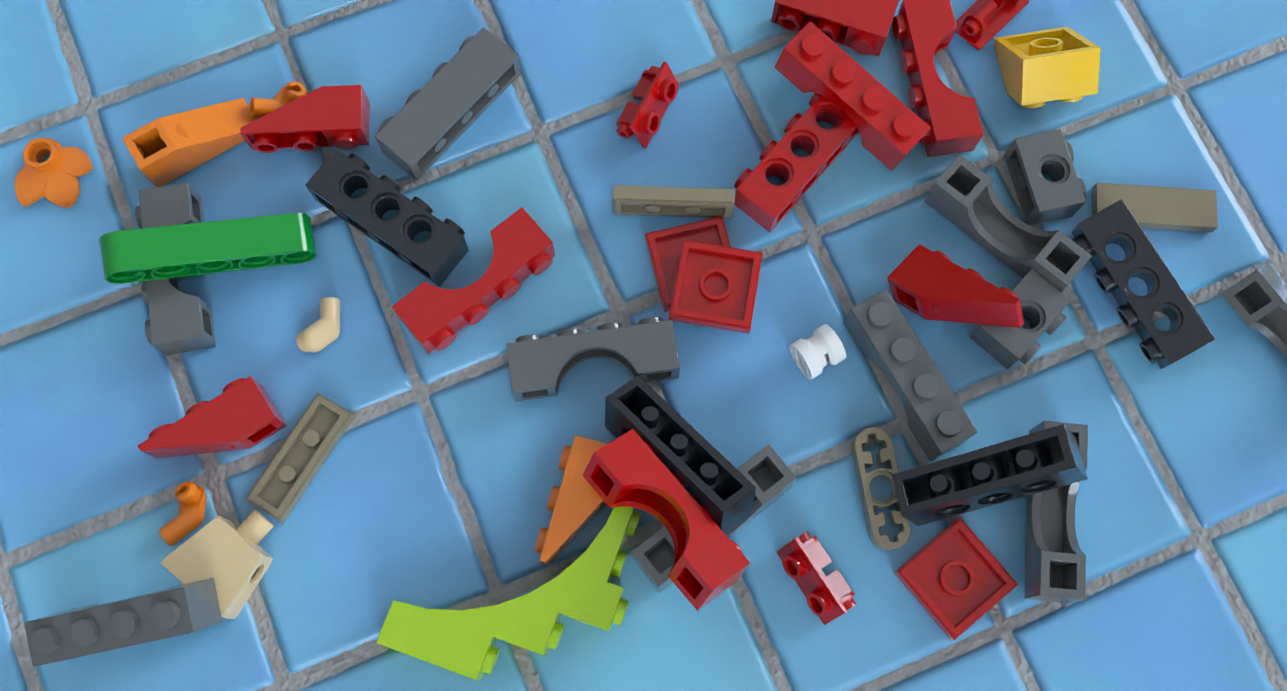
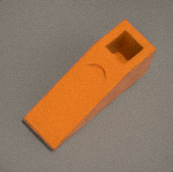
[122,98,257,187]
[535,435,608,566]

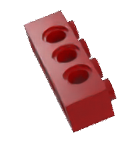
[734,93,859,233]

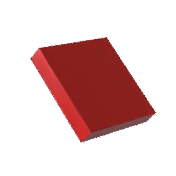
[645,216,731,312]
[668,239,763,334]
[893,517,1018,641]

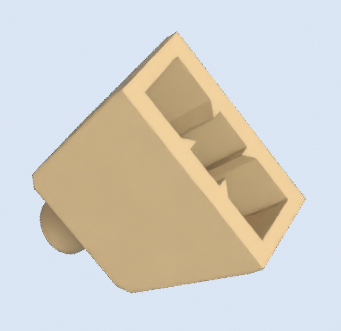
[160,509,274,620]

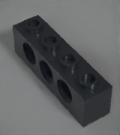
[305,149,469,287]
[1072,199,1215,369]
[605,376,756,534]
[892,424,1088,526]

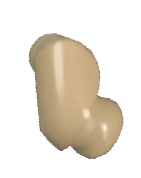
[296,297,341,352]

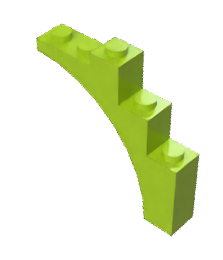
[376,506,642,681]

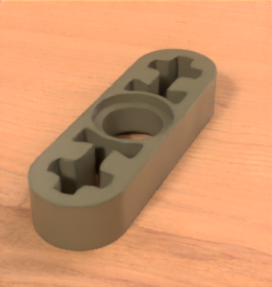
[852,427,911,551]

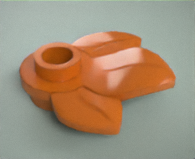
[14,138,93,208]

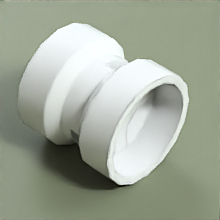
[789,324,847,380]

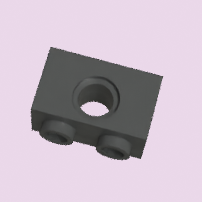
[1004,129,1086,226]
[970,268,1071,370]

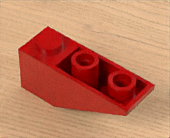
[771,0,899,57]
[240,85,370,153]
[887,244,1024,328]
[137,376,287,459]

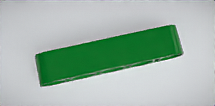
[99,213,317,284]

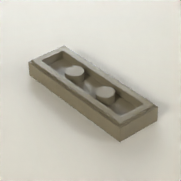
[1092,183,1218,232]
[613,185,735,218]
[245,393,355,523]

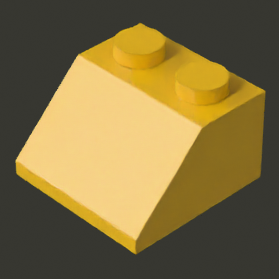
[994,26,1101,108]

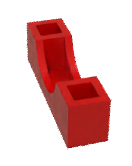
[892,0,983,157]
[774,21,931,171]
[392,207,555,355]
[582,429,750,611]

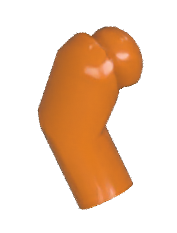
[249,81,306,118]
[159,481,207,546]

